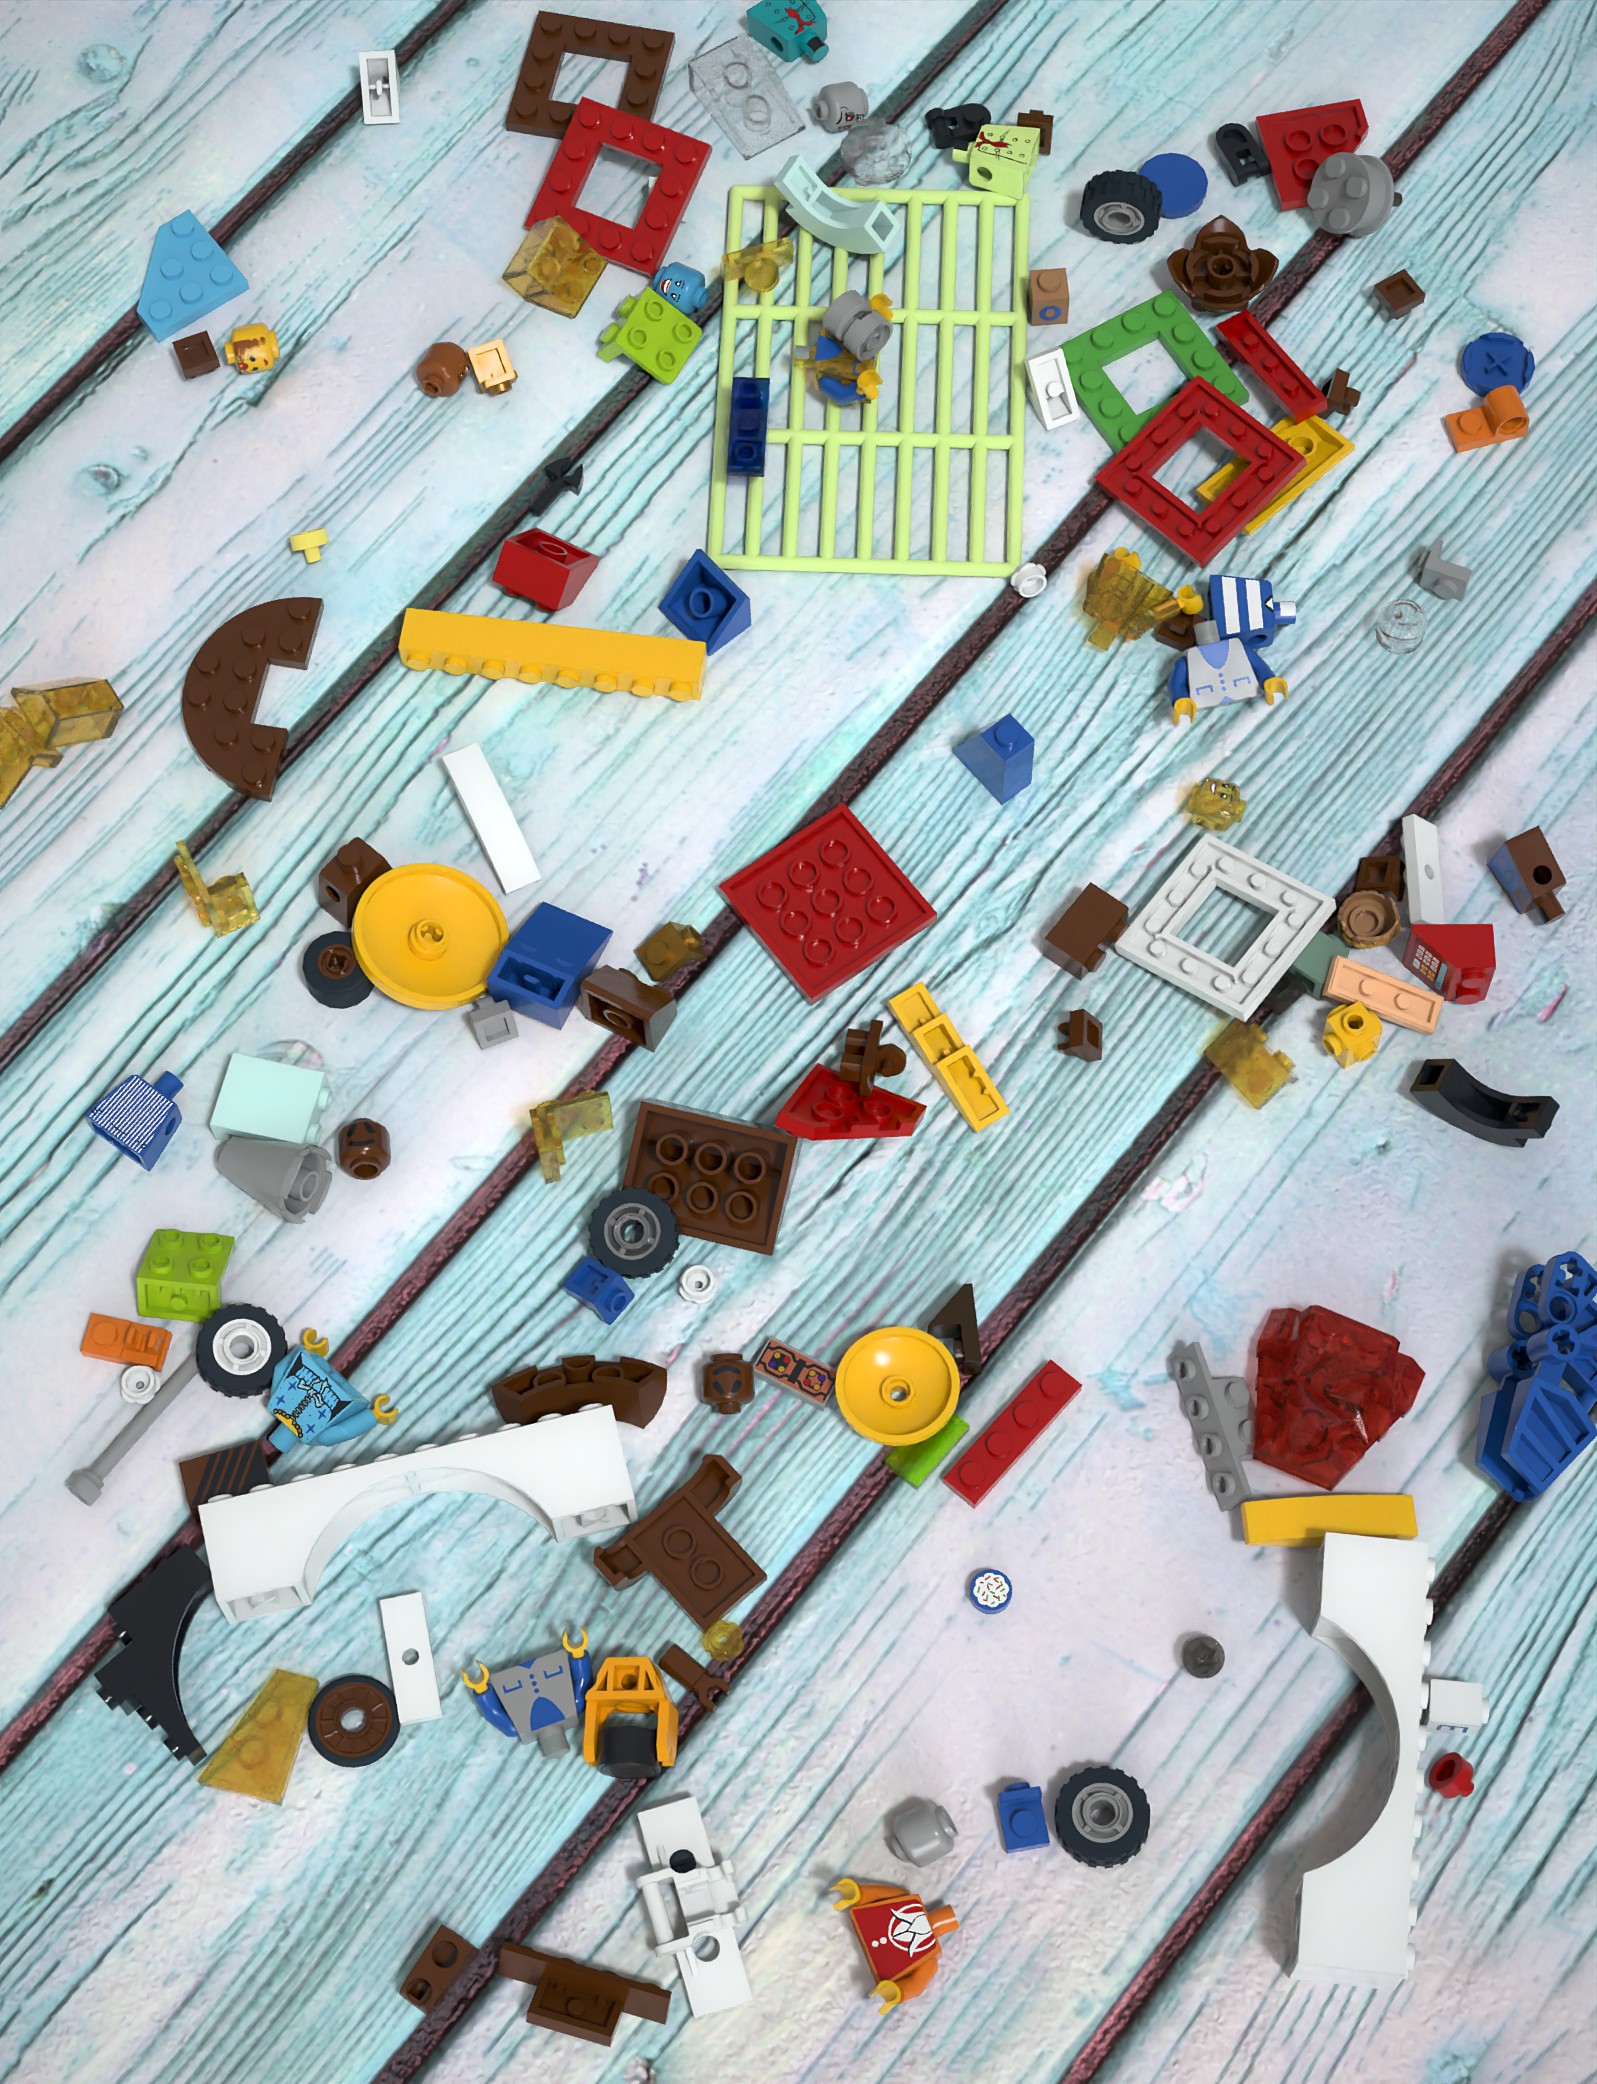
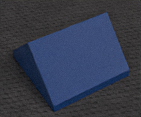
[658,549,751,656]

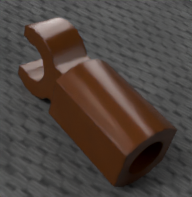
[658,1643,731,1713]

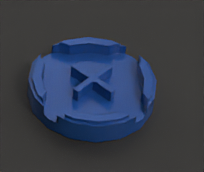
[1138,153,1208,219]
[1460,332,1535,398]

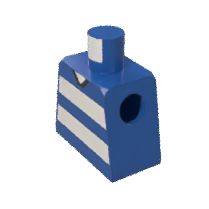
[1207,574,1296,649]

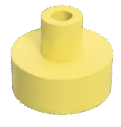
[289,528,329,563]

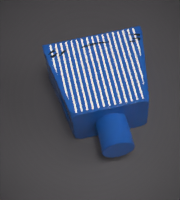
[85,1071,184,1172]

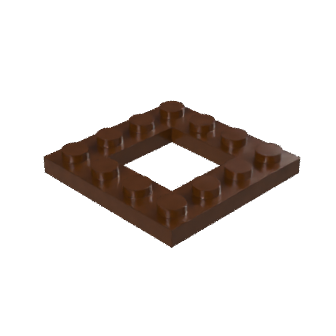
[505,10,676,148]

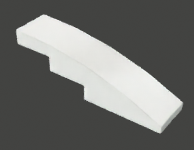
[442,742,542,895]

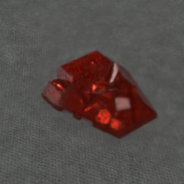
[1252,1305,1426,1491]

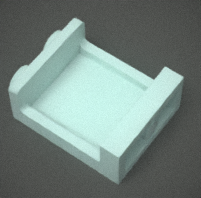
[210,1053,333,1146]

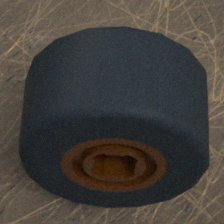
[302,931,375,1009]

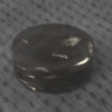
[1181,1634,1225,1679]

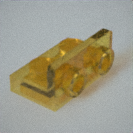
[1203,1019,1299,1110]

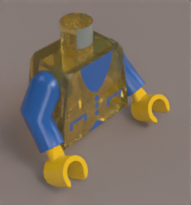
[794,293,893,405]

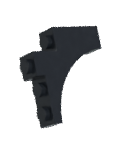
[94,1543,214,1766]

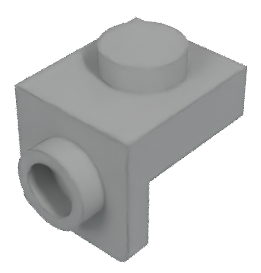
[1417,538,1472,602]

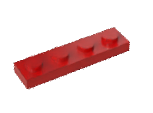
[1216,309,1327,425]
[943,1359,1082,1509]

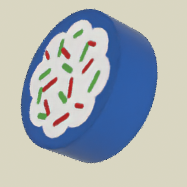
[970,1569,1012,1614]

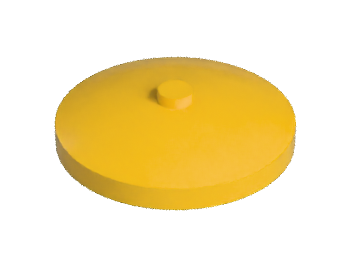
[351,863,509,1010]

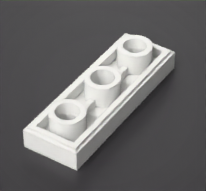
[1400,814,1445,924]
[380,1592,443,1726]

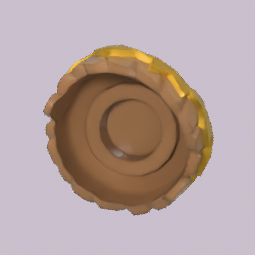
[1337,891,1401,949]

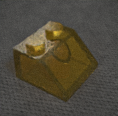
[10,676,125,750]

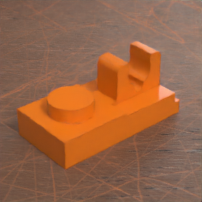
[80,1313,173,1373]

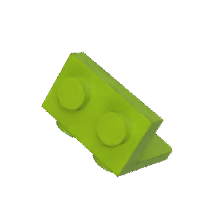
[596,286,702,385]

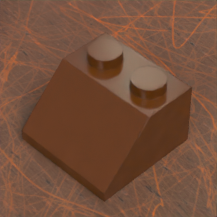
[580,964,677,1053]

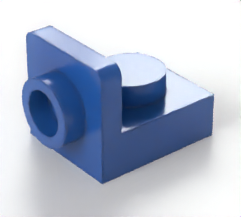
[561,1255,635,1325]
[997,1782,1050,1854]

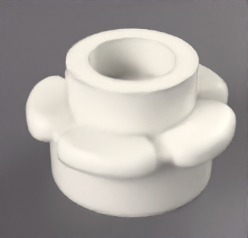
[1010,563,1047,597]
[679,1265,719,1304]
[120,1365,161,1405]

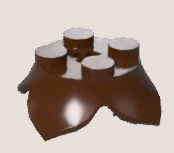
[1167,214,1279,314]

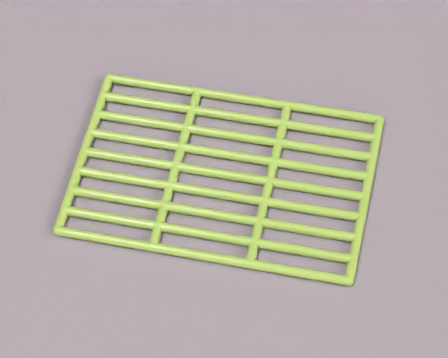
[707,185,1030,578]

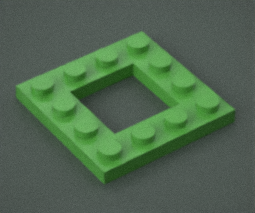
[1058,289,1250,455]

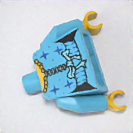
[268,1329,399,1454]

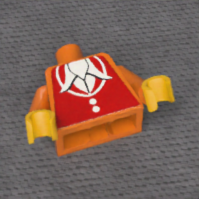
[829,1878,959,2015]

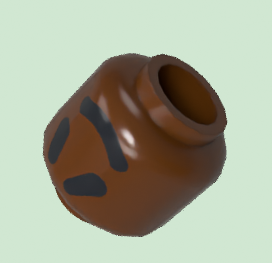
[338,1118,391,1180]
[700,1353,755,1415]

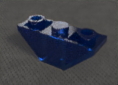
[727,377,770,477]

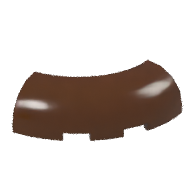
[491,1355,667,1429]

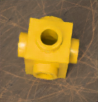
[1321,1000,1382,1069]

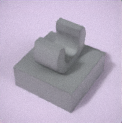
[469,996,519,1050]

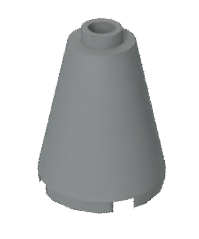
[217,1137,332,1224]

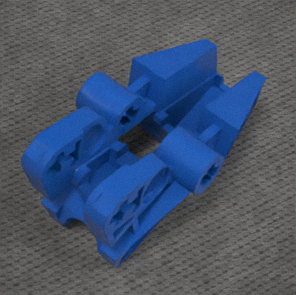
[1475,1251,1597,1502]

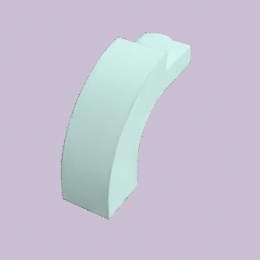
[773,155,902,254]

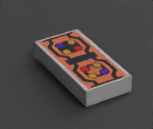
[753,1336,837,1412]

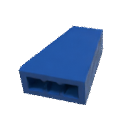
[953,713,1035,805]

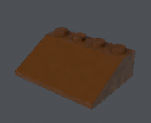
[622,1097,803,1256]

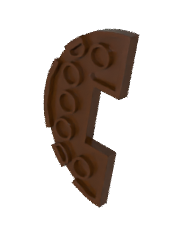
[182,597,324,802]

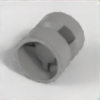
[823,290,893,361]

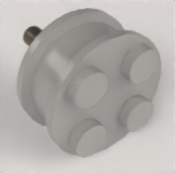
[1308,152,1402,236]

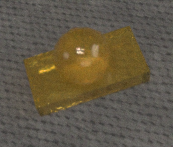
[720,237,794,293]

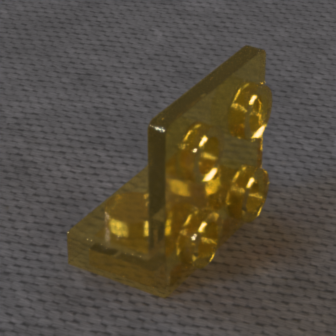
[173,839,260,938]
[529,1090,614,1184]

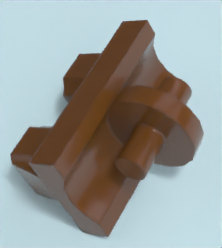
[839,1019,907,1097]

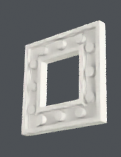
[1115,833,1336,1022]

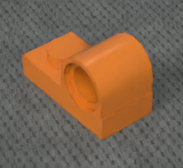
[1444,385,1530,453]

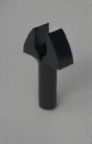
[529,457,584,517]

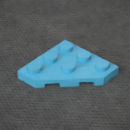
[137,209,249,343]

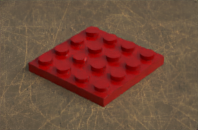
[718,802,937,1006]

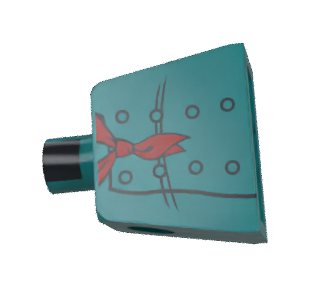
[747,0,829,62]

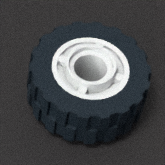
[196,1303,288,1399]

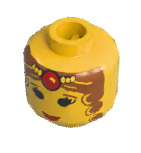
[225,323,280,374]

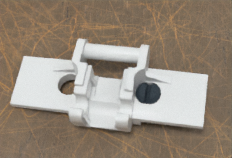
[635,1796,754,2019]

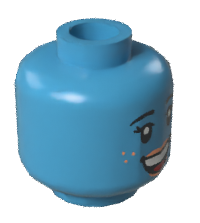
[652,262,709,316]

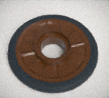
[308,1675,401,1768]

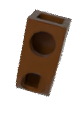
[399,1924,480,2016]

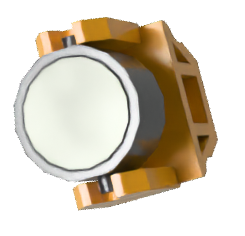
[583,1657,679,1779]

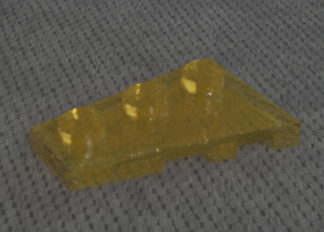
[197,1669,320,1806]

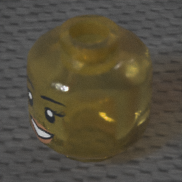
[1186,777,1246,832]

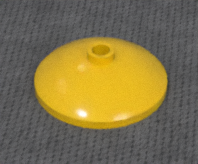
[835,1326,960,1446]

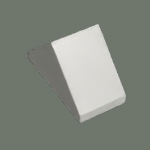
[359,50,400,124]

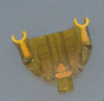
[1082,547,1203,651]

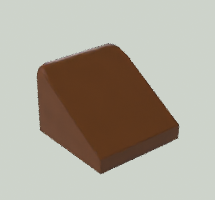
[1355,855,1406,902]

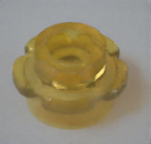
[703,1620,744,1662]

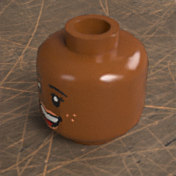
[416,342,470,397]

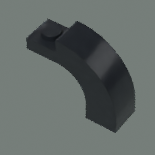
[1409,1058,1560,1148]

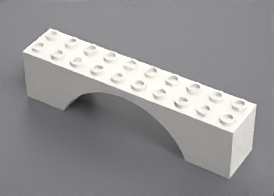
[198,1403,639,1625]
[1289,1532,1435,1991]

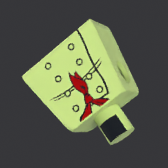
[952,124,1040,200]

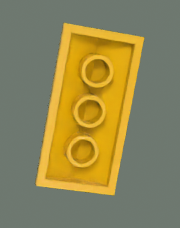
[1196,415,1355,536]

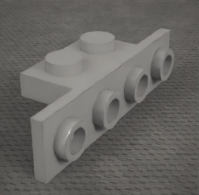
[1170,1342,1271,1512]

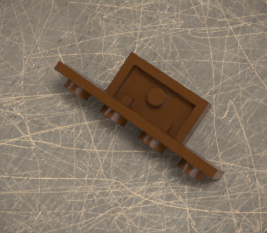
[498,1942,672,2047]

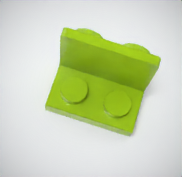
[136,1229,235,1323]

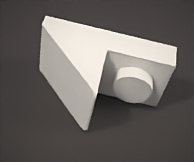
[1024,346,1081,431]

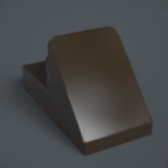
[927,1283,982,1376]

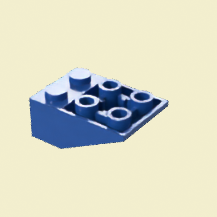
[486,901,613,1030]

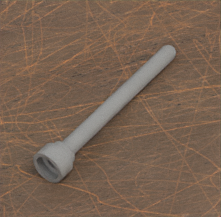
[65,1350,200,1507]

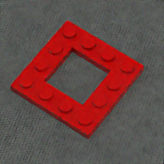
[524,96,713,279]
[1094,375,1307,569]

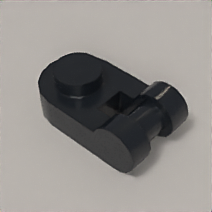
[924,103,991,149]
[1214,123,1270,187]

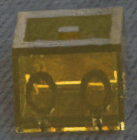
[501,215,608,319]

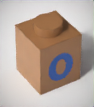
[1028,268,1070,326]

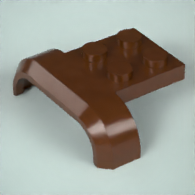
[593,1454,768,1634]

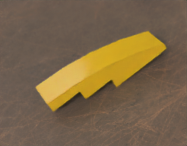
[886,981,1010,1133]
[1240,1494,1418,1548]

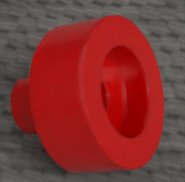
[1428,1752,1474,1799]

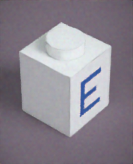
[1424,1679,1490,1736]

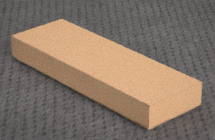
[1322,955,1444,1036]

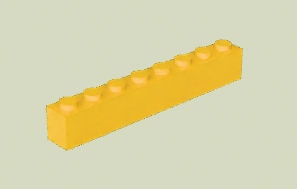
[398,608,708,701]

